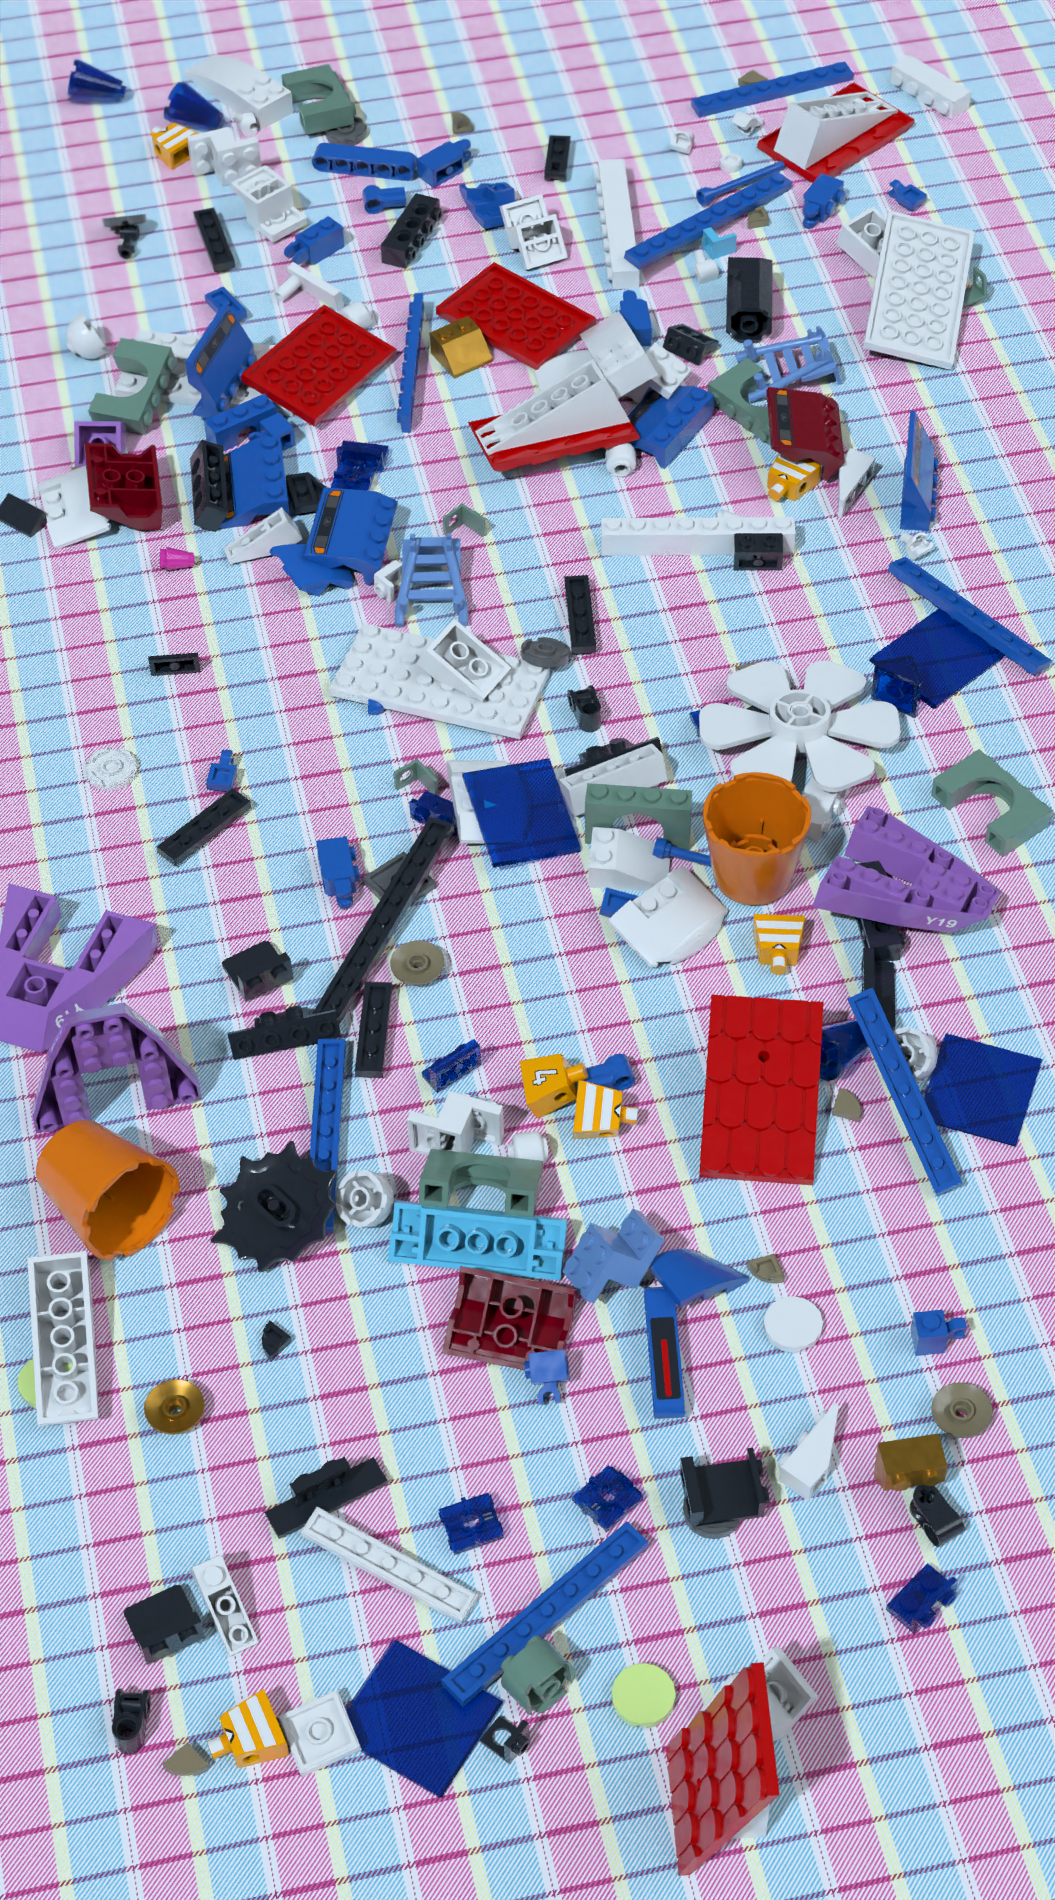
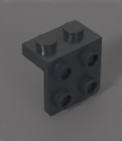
[222,941,293,1002]
[124,1585,205,1665]

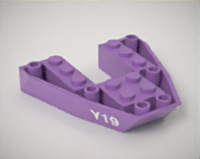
[812,805,1001,933]
[0,883,158,1053]
[32,1002,202,1133]

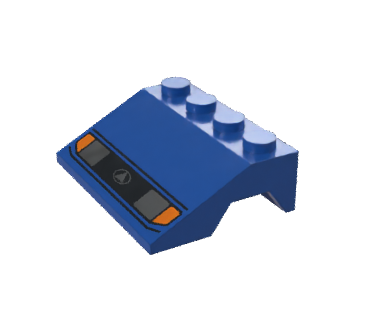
[185,303,257,418]
[627,386,714,469]
[900,410,938,531]
[219,436,290,529]
[303,487,398,586]

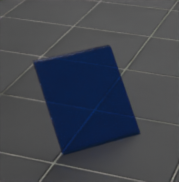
[869,608,1005,710]
[462,758,581,868]
[924,1033,1042,1147]
[346,1640,504,1798]

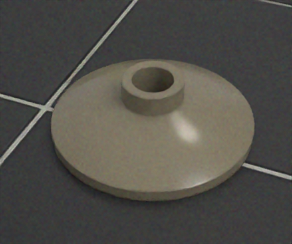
[390,940,444,985]
[931,1382,993,1438]

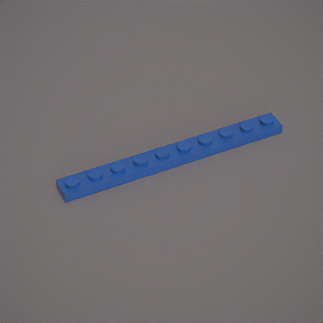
[624,171,793,270]

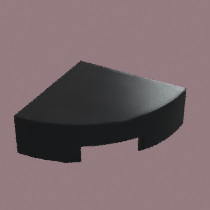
[262,1320,292,1362]

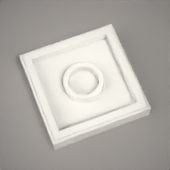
[278,1690,362,1777]

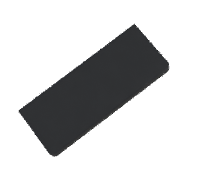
[861,948,896,1031]

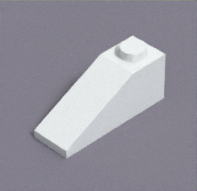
[838,448,876,518]
[224,507,303,564]

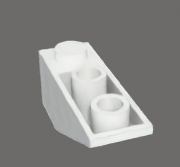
[779,1403,839,1502]
[189,1555,259,1656]

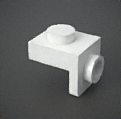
[374,560,402,603]

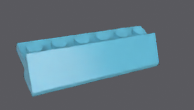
[388,1200,568,1281]

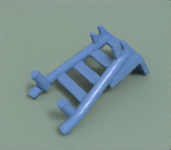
[735,325,842,403]
[395,533,468,628]

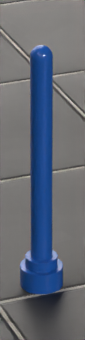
[696,161,785,206]
[652,837,712,867]

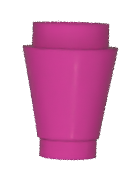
[159,546,194,571]

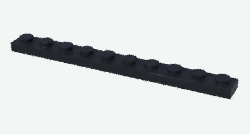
[312,817,454,1025]

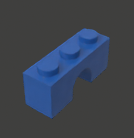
[204,394,277,451]

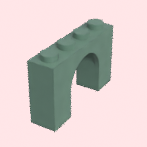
[281,64,356,135]
[88,338,177,435]
[707,358,771,446]
[931,749,1051,857]
[585,783,693,850]
[418,1149,543,1217]

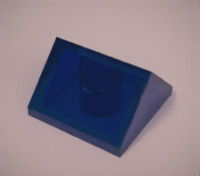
[871,655,922,718]

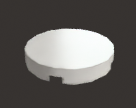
[86,747,137,791]
[763,1296,823,1353]

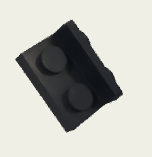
[663,323,719,365]
[733,533,783,571]

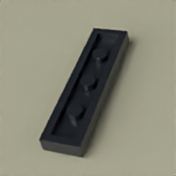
[193,207,235,272]
[564,575,596,654]
[156,788,251,867]
[355,982,393,1078]

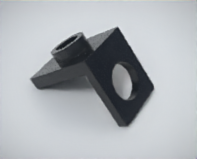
[480,1716,531,1764]

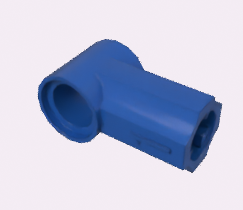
[362,185,406,214]
[581,1054,636,1091]

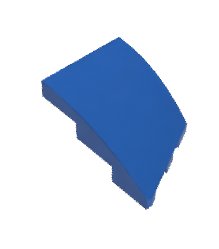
[459,182,515,229]
[269,544,354,596]
[648,1249,749,1308]

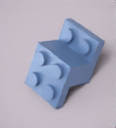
[562,1208,665,1303]

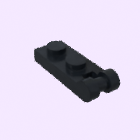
[544,135,571,181]

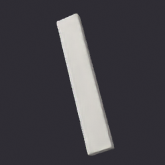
[301,1507,478,1624]

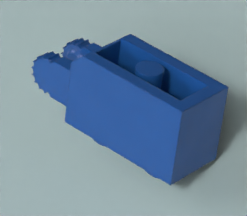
[417,139,471,188]
[802,174,845,229]
[284,216,344,265]
[616,290,652,347]
[316,836,360,910]

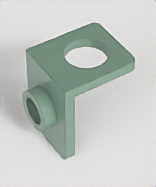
[963,267,988,307]
[443,503,486,537]
[393,758,438,797]

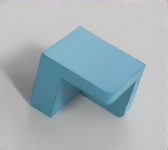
[702,227,737,260]

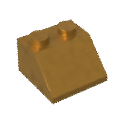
[429,316,493,379]
[874,1434,948,1491]

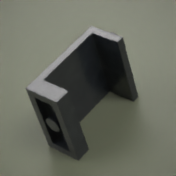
[680,1448,770,1527]

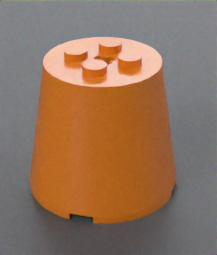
[703,772,811,905]
[36,1120,180,1260]

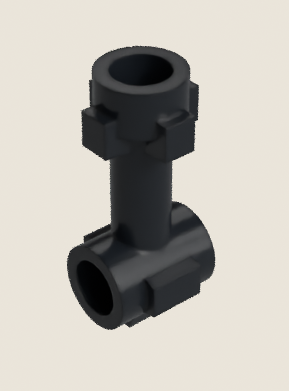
[117,225,140,259]

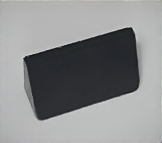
[0,493,46,538]
[148,652,201,676]

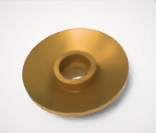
[144,1379,205,1435]

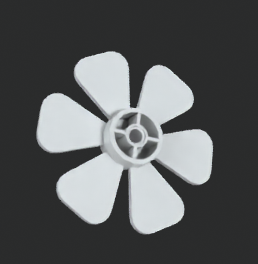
[699,661,900,792]

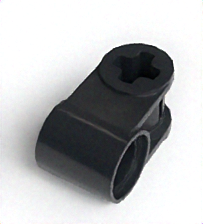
[567,685,601,732]
[909,1485,965,1547]
[112,1688,151,1755]

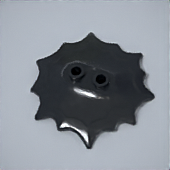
[210,1141,337,1272]

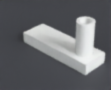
[274,262,344,311]

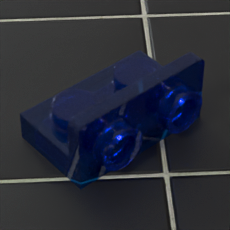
[336,440,389,472]
[409,791,458,837]
[422,1039,481,1093]
[886,1563,958,1635]

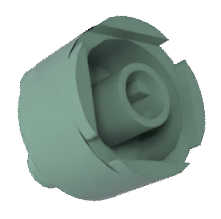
[501,1635,575,1715]

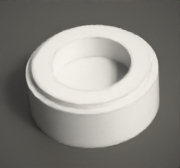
[720,153,742,173]

